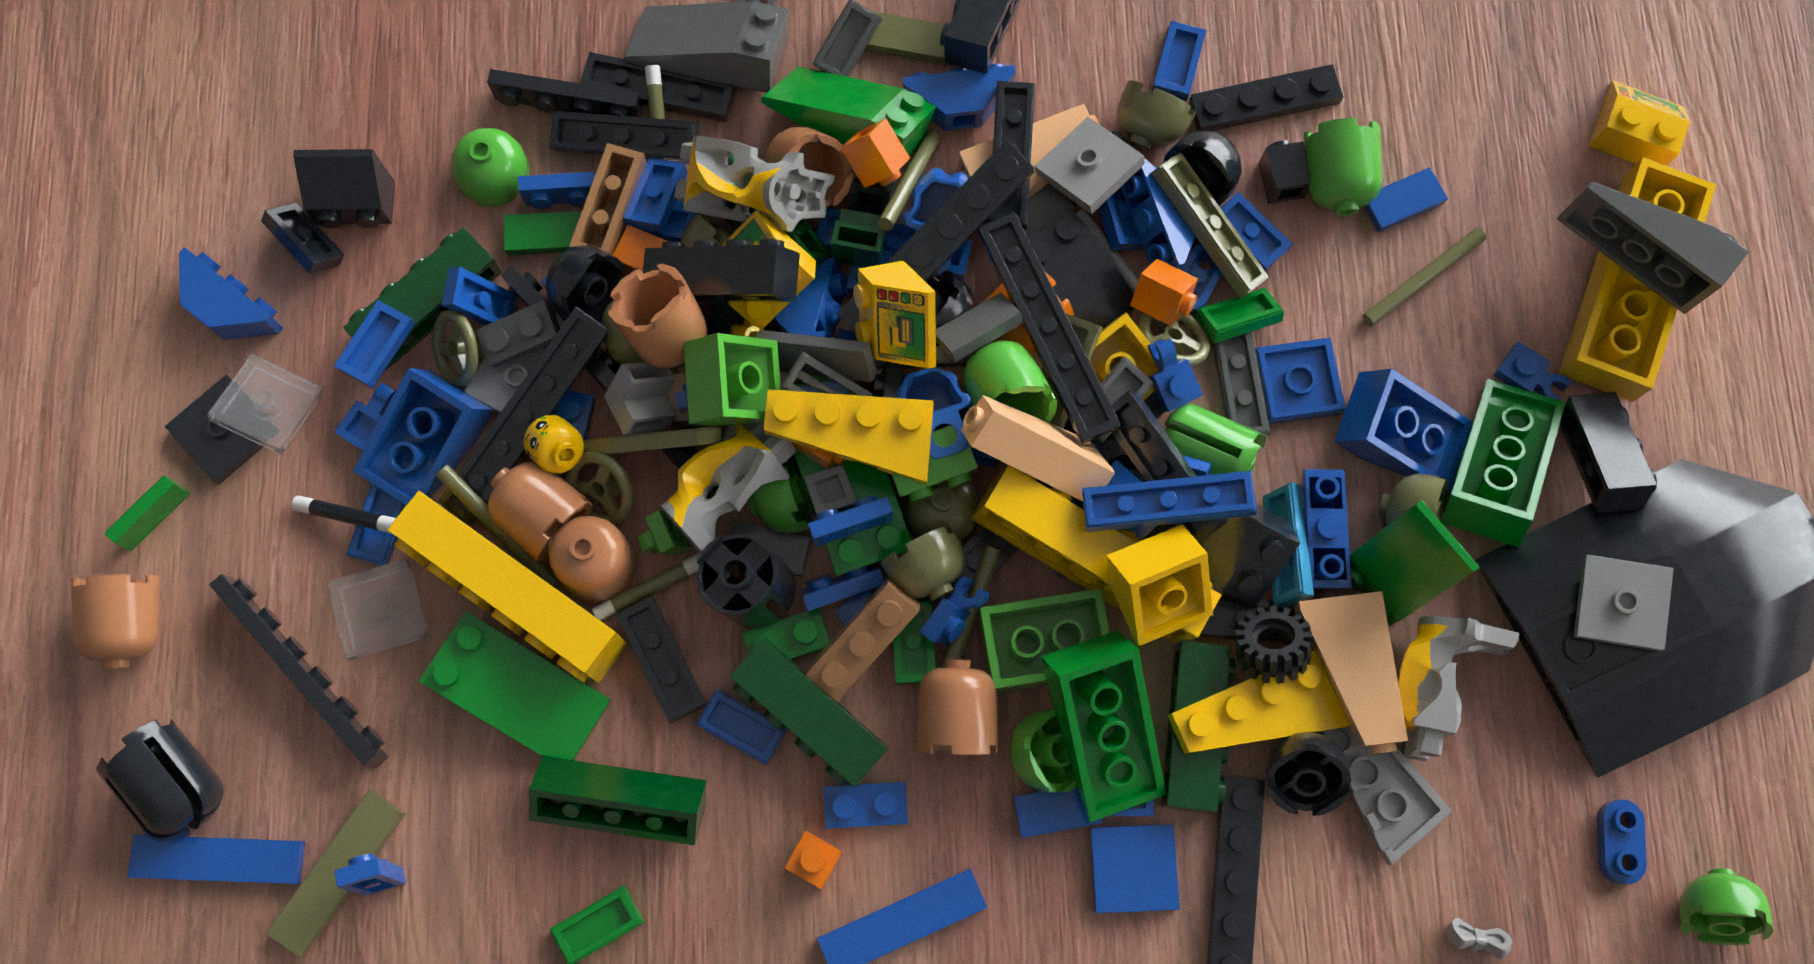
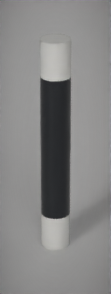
[292,495,396,534]

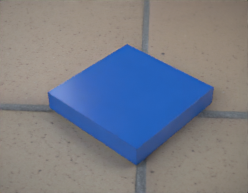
[1255,337,1346,425]
[1089,824,1180,913]

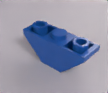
[903,63,1016,131]
[1121,160,1195,268]
[179,247,283,340]
[775,258,849,338]
[1301,469,1352,590]

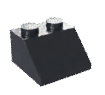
[293,149,395,228]

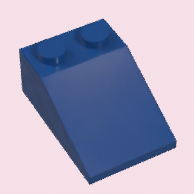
[353,368,493,505]
[1334,368,1473,492]

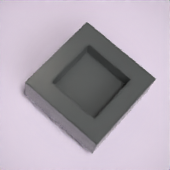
[804,464,856,515]

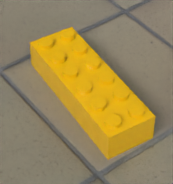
[1559,157,1717,402]
[971,465,1221,644]
[387,490,628,683]

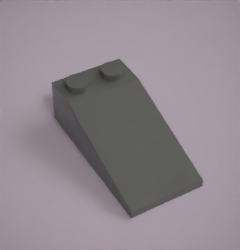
[624,1,789,93]
[1556,182,1749,314]

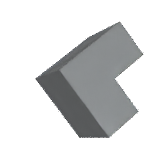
[604,362,676,436]

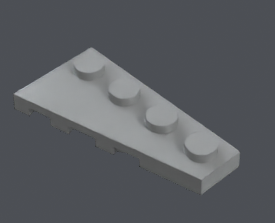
[1318,727,1452,865]

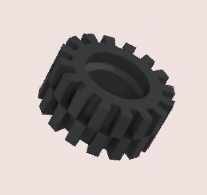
[1235,606,1312,684]

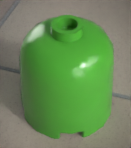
[1303,118,1382,216]
[963,340,1057,423]

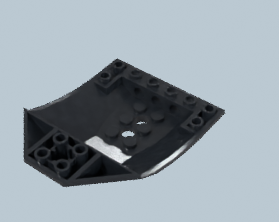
[1475,459,1814,777]

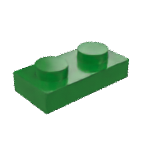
[893,600,936,685]
[742,608,830,660]

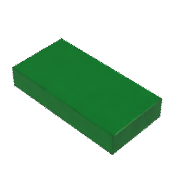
[504,211,581,255]
[1196,288,1284,343]
[105,475,190,551]
[549,885,645,964]

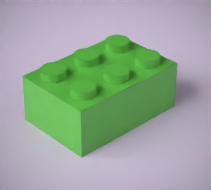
[977,588,1110,694]

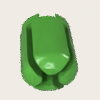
[1164,404,1267,475]

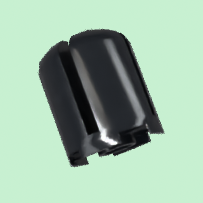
[697,533,796,629]
[96,719,224,842]

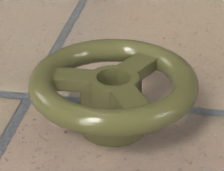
[432,310,485,388]
[1138,312,1210,367]
[566,451,634,525]

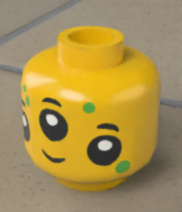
[523,415,584,474]

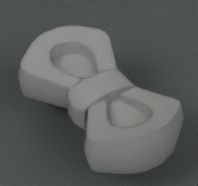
[1446,918,1512,960]

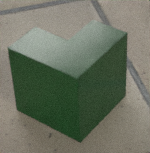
[831,208,888,268]

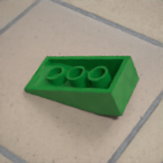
[761,66,936,156]
[1440,379,1565,548]
[794,394,911,576]
[1350,500,1479,626]
[419,611,612,760]
[1041,630,1166,822]

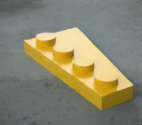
[764,389,934,485]
[1167,650,1351,754]

